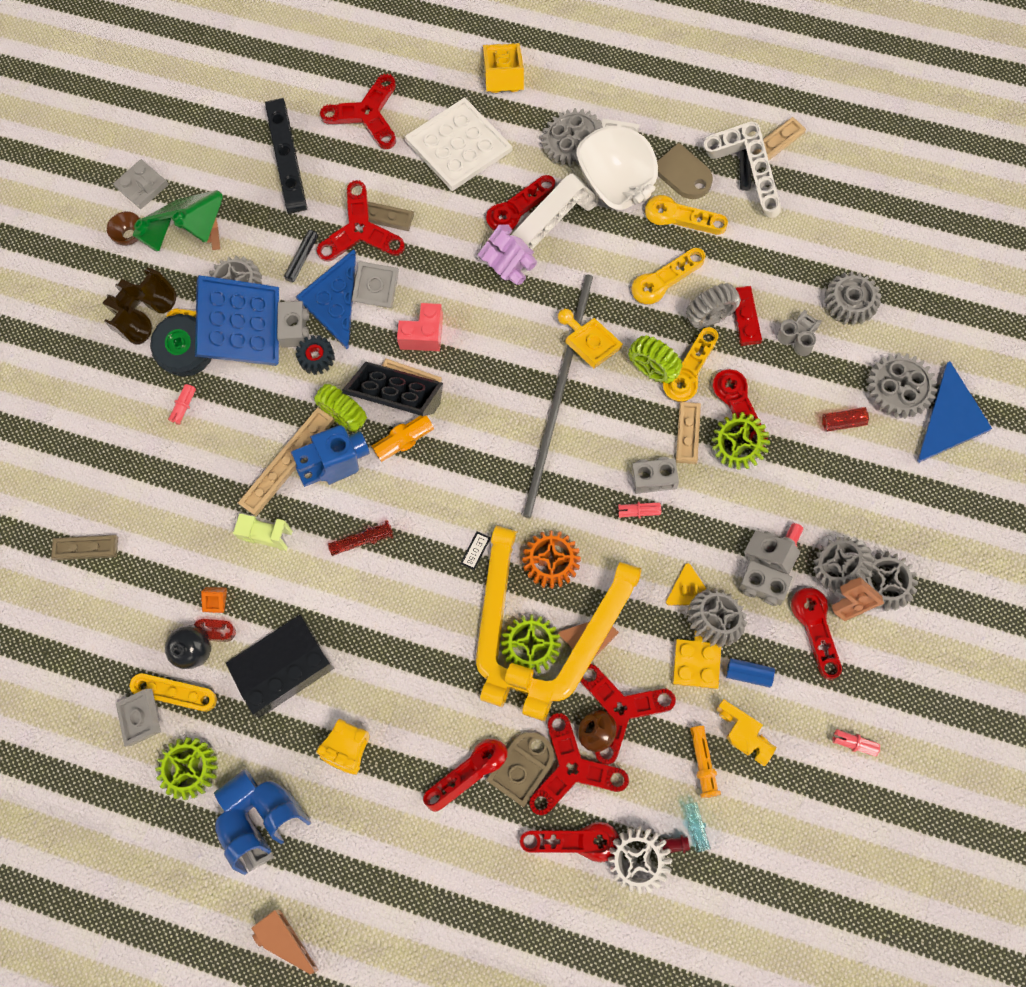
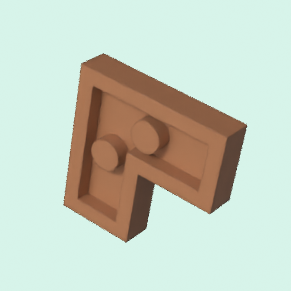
[832,577,884,621]

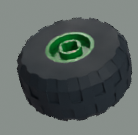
[150,314,212,377]

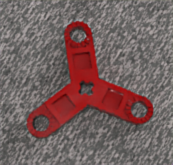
[320,74,396,149]
[317,180,405,262]
[580,664,676,765]
[530,713,629,816]

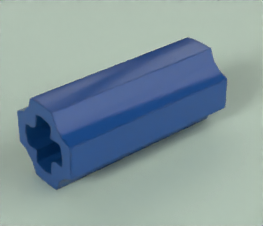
[726,658,775,688]

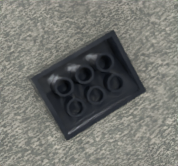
[342,361,443,416]
[225,615,335,718]

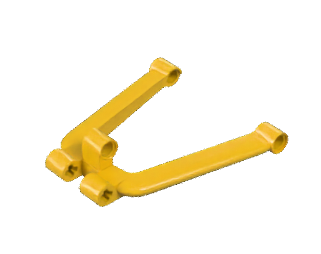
[476,526,642,721]

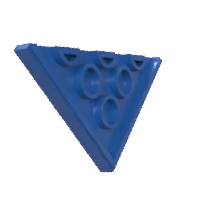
[296,249,356,350]
[917,361,992,463]

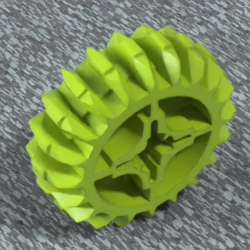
[628,335,683,384]
[314,384,367,432]
[712,412,770,470]
[501,614,561,674]
[155,737,218,800]

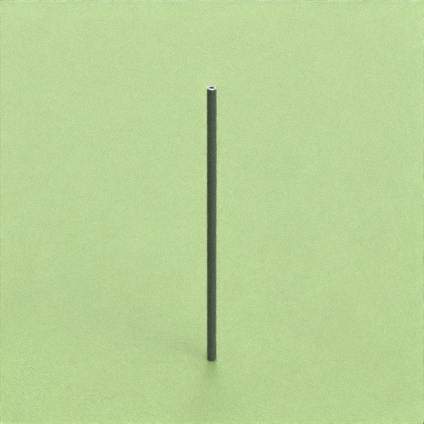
[523,274,593,518]

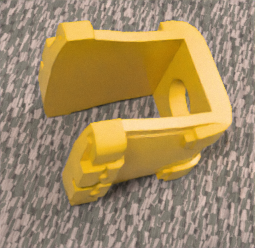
[316,719,370,775]

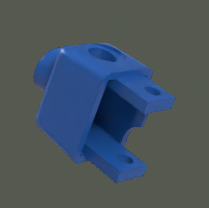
[291,425,370,487]

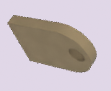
[657,143,713,199]
[486,733,554,808]

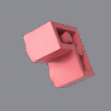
[397,303,443,351]

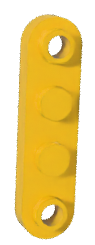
[130,673,217,712]

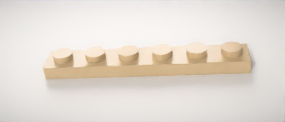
[238,407,335,517]

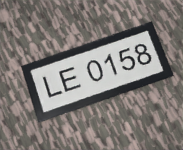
[460,531,491,570]

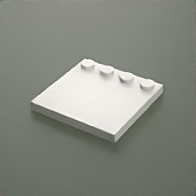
[405,98,512,191]

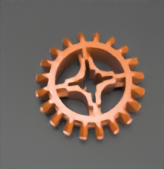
[522,530,581,589]

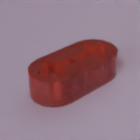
[194,619,236,642]

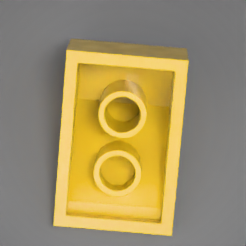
[483,43,524,93]

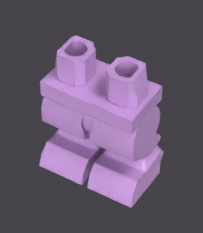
[478,225,537,285]

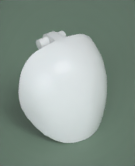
[577,126,658,210]

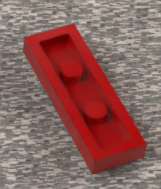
[734,286,762,346]

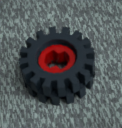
[296,335,335,375]

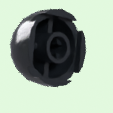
[165,625,211,669]

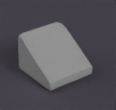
[242,837,274,872]

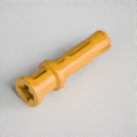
[690,726,721,798]

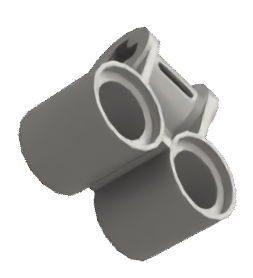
[777,310,822,356]

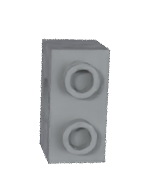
[277,301,309,348]
[744,531,800,575]

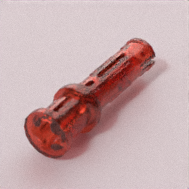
[328,520,394,556]

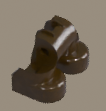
[102,267,176,345]

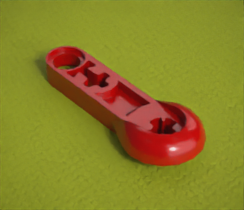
[486,175,555,231]
[713,369,768,447]
[791,587,842,680]
[423,738,508,812]
[520,822,619,863]

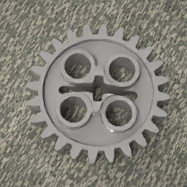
[542,108,603,166]
[866,353,937,419]

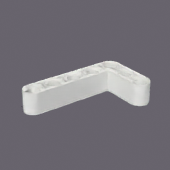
[704,122,781,218]
[510,174,600,249]

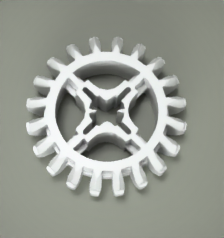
[608,827,672,894]

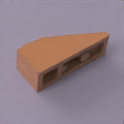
[251,910,319,974]

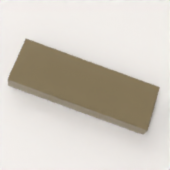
[368,202,414,231]
[51,535,118,561]

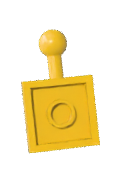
[557,308,623,369]
[673,630,721,689]

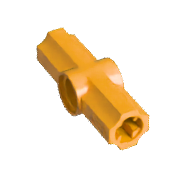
[371,415,434,462]

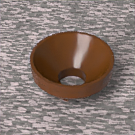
[107,211,140,246]
[578,710,617,752]

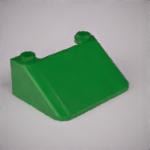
[132,190,223,251]

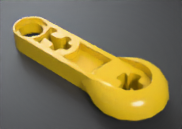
[645,195,728,235]
[631,248,705,305]
[663,327,718,402]

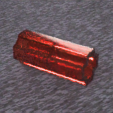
[822,407,869,432]

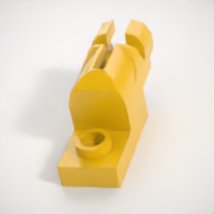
[716,699,777,766]

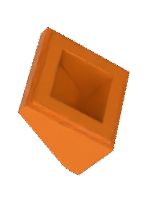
[201,587,227,613]

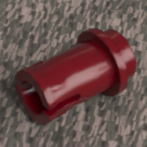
[660,834,690,854]

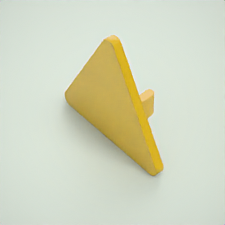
[666,563,707,606]

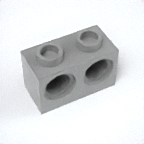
[631,457,679,494]
[739,561,792,606]

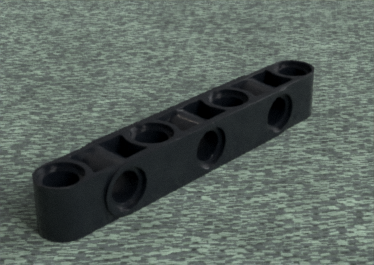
[265,98,308,214]

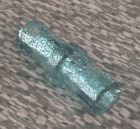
[683,802,711,852]

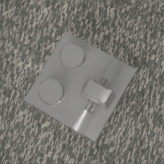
[113,159,169,210]
[352,261,399,308]
[116,689,161,747]

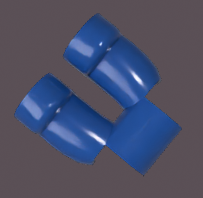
[214,769,311,875]

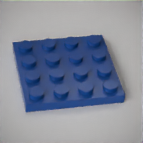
[195,275,279,366]

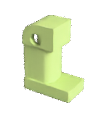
[233,513,293,551]

